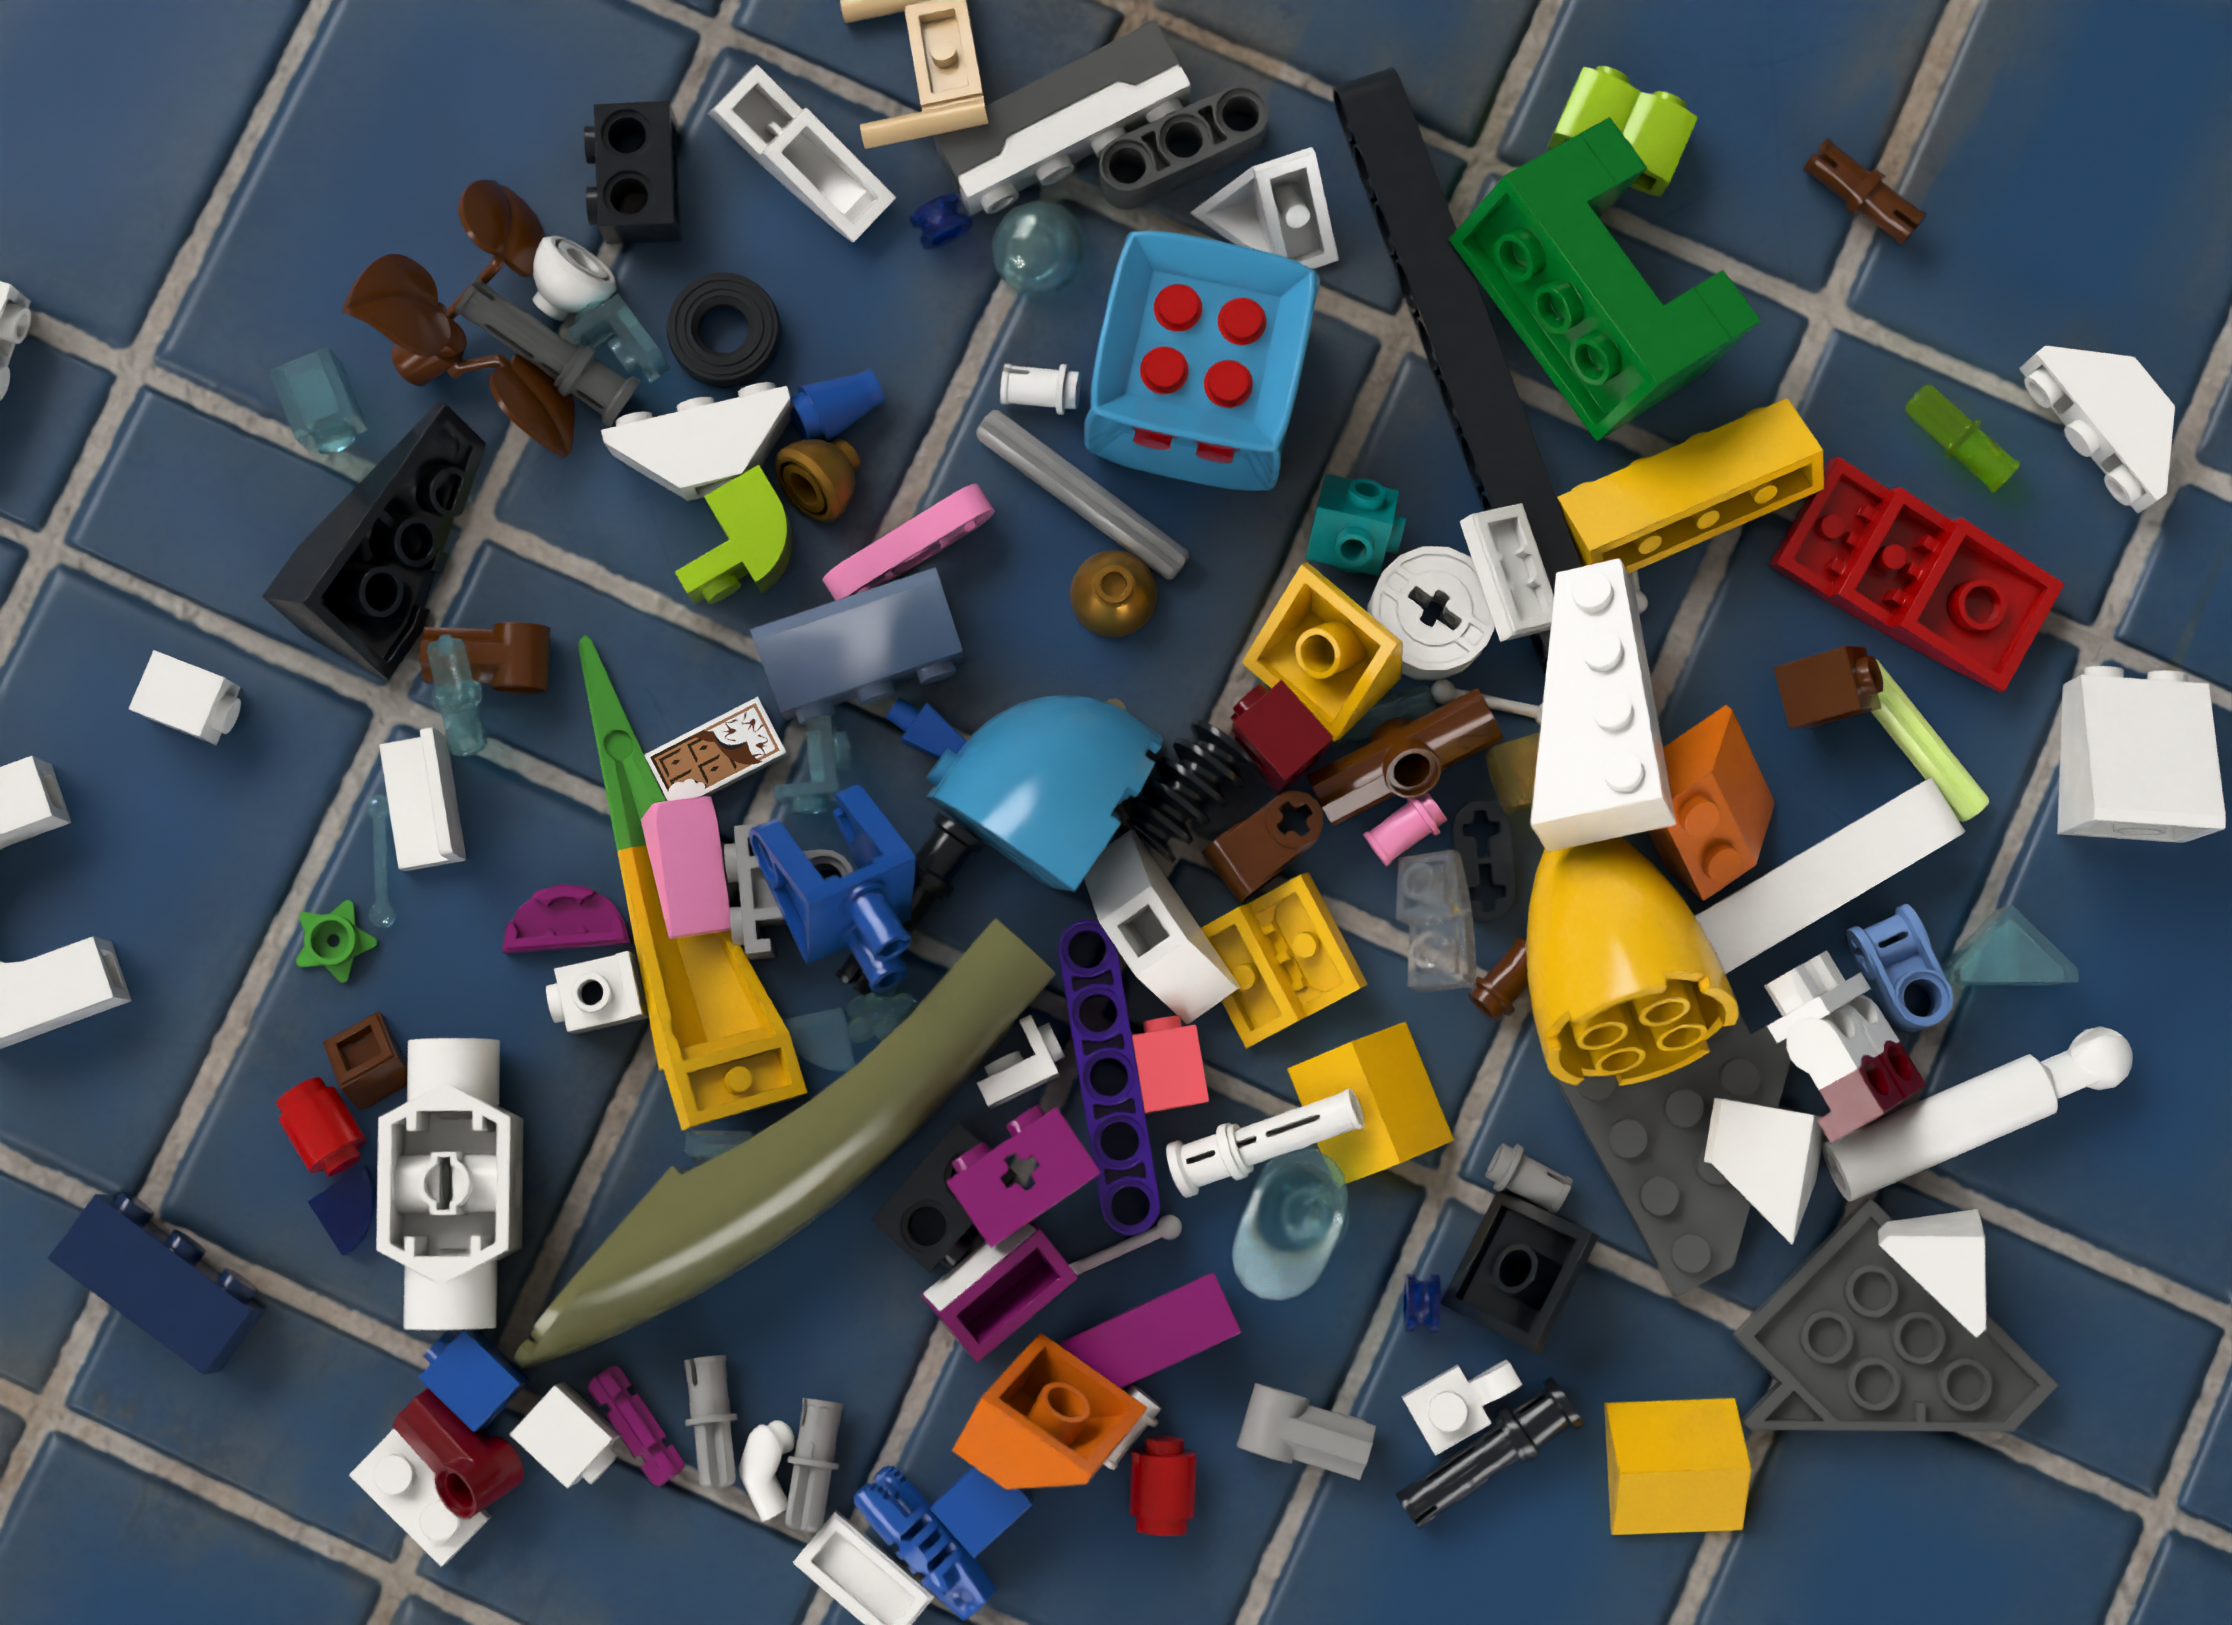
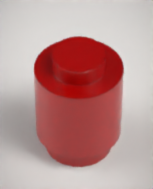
[276,1077,367,1177]
[1129,1436,1197,1536]

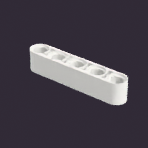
[1695,777,1965,974]

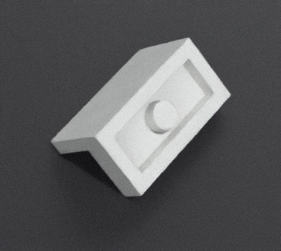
[379,727,466,872]

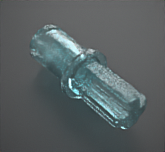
[427,634,488,756]

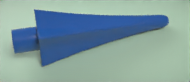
[885,697,967,760]

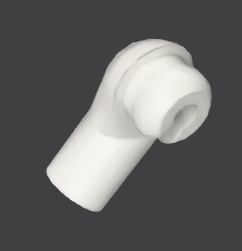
[738,1420,795,1522]

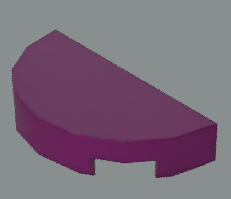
[502,884,633,954]

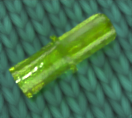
[1904,384,2021,493]

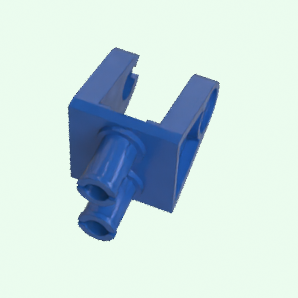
[749,784,916,993]

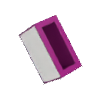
[920,1222,1078,1363]

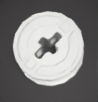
[1367,546,1495,680]

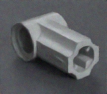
[1236,1383,1376,1480]

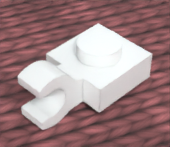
[1401,1359,1522,1456]

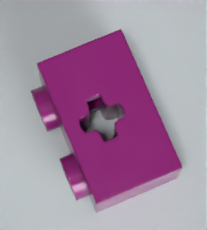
[946,1104,1101,1248]

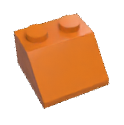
[1648,705,1775,901]
[952,1332,1148,1489]

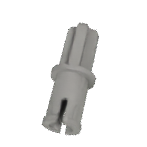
[684,1355,738,1489]
[785,1398,844,1532]

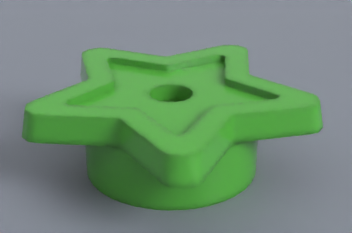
[296,900,377,983]

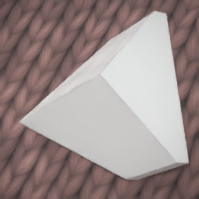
[1190,147,1339,269]
[1704,1098,1824,1245]
[1878,1209,1986,1338]

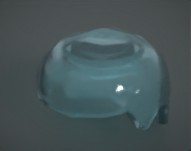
[991,199,1089,297]

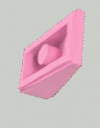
[641,796,731,939]

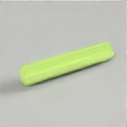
[1871,659,1989,822]

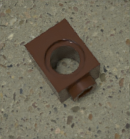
[1773,646,1883,729]

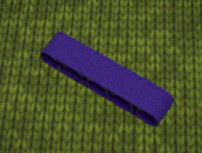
[1058,920,1159,1235]

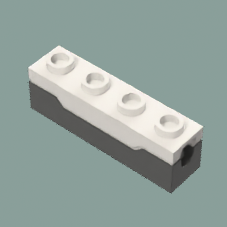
[933,20,1191,216]

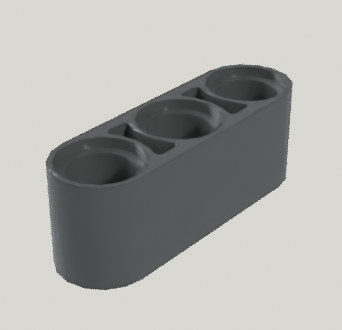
[1099,84,1269,210]

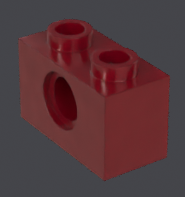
[1229,679,1334,795]

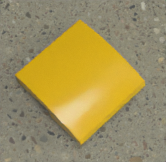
[1201,872,1368,1049]

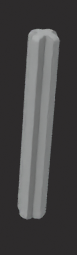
[976,410,1189,580]

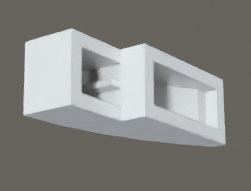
[708,65,896,243]

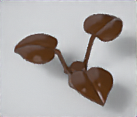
[342,180,575,459]

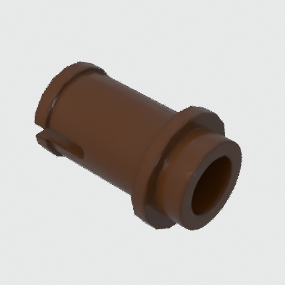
[1468,938,1529,1021]

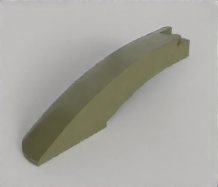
[513,918,1056,1371]

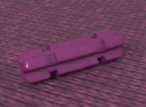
[587,1365,685,1487]

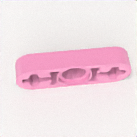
[823,484,995,601]

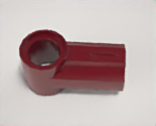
[392,1388,524,1519]

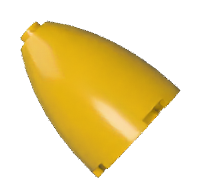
[1526,837,1739,1086]

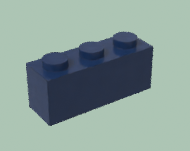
[47,1191,267,1375]

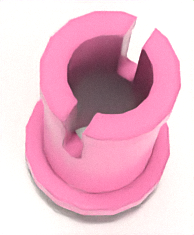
[1363,793,1447,867]

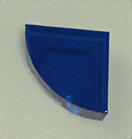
[308,1165,376,1256]

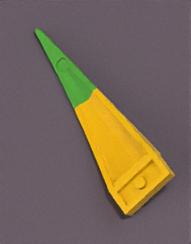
[578,635,808,1131]

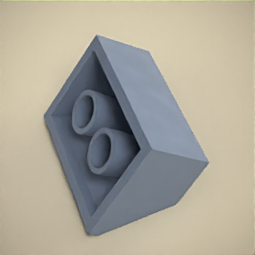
[750,567,966,726]

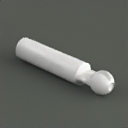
[1822,1026,2133,1202]

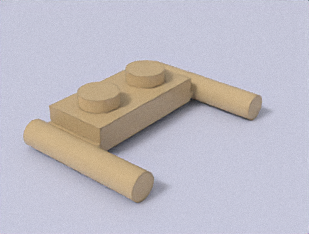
[840,0,989,149]

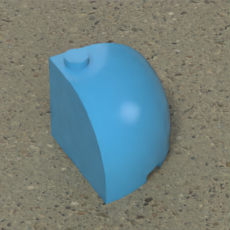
[925,695,1163,891]

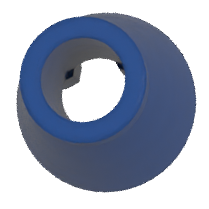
[790,369,885,442]

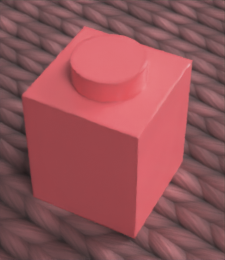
[1132,1016,1209,1114]

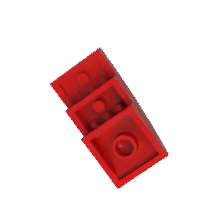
[1768,456,2065,693]

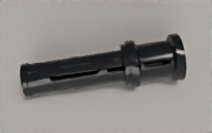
[835,812,985,998]
[1395,1376,1585,1529]

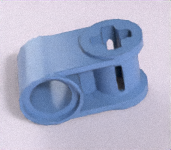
[1846,904,1953,1032]

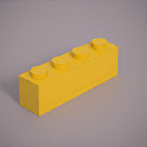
[1557,398,1824,574]

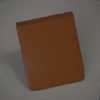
[322,1011,408,1110]

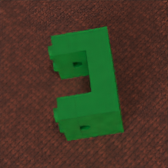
[1448,117,1761,442]

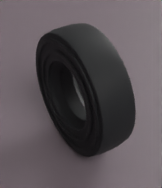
[667,272,781,387]

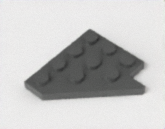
[1548,1013,1791,1297]
[1731,1198,2058,1432]

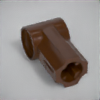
[419,622,551,694]

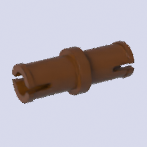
[1803,138,1927,246]

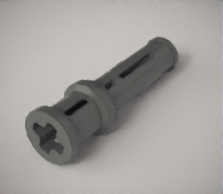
[454,277,641,427]

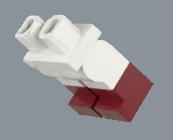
[1764,951,1927,1143]

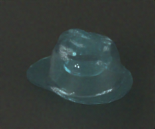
[1232,1148,1351,1301]

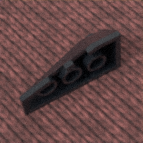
[262,402,486,681]

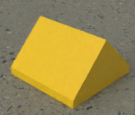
[1241,562,1403,742]
[1287,1021,1454,1188]
[1604,1398,1751,1535]

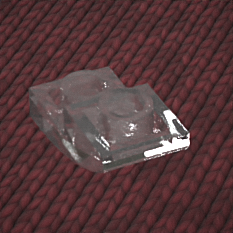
[1396,850,1476,993]

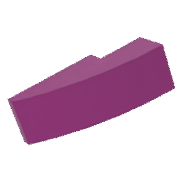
[1057,1272,1242,1388]

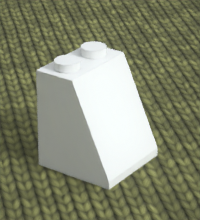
[2057,666,2226,843]

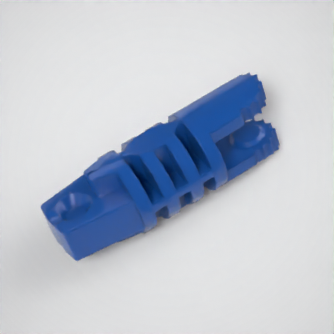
[853,1465,997,1620]

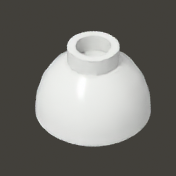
[533,236,617,321]

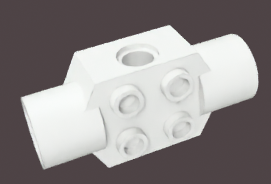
[376,1038,523,1330]

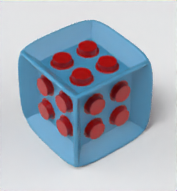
[1084,231,1320,491]

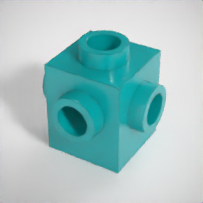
[1305,473,1406,576]

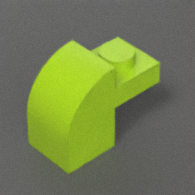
[675,464,793,605]

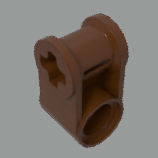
[1201,790,1323,903]

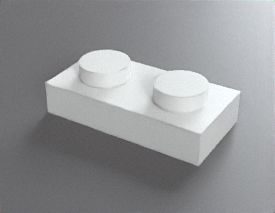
[349,1429,492,1567]

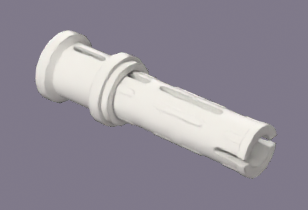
[1166,1088,1365,1198]

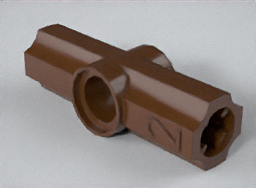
[1307,688,1503,827]

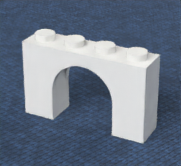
[0,756,132,1049]

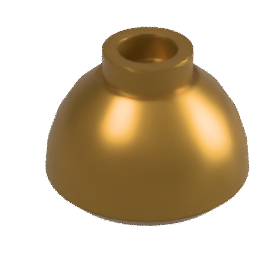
[776,438,861,523]
[1070,550,1158,638]

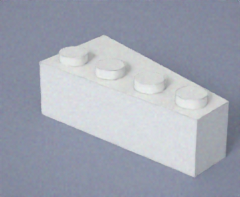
[1531,558,1676,852]

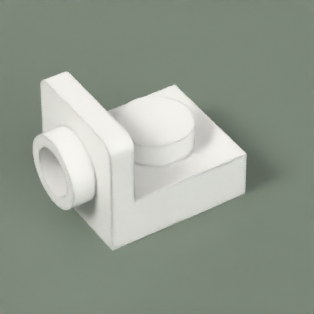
[977,1014,1065,1109]

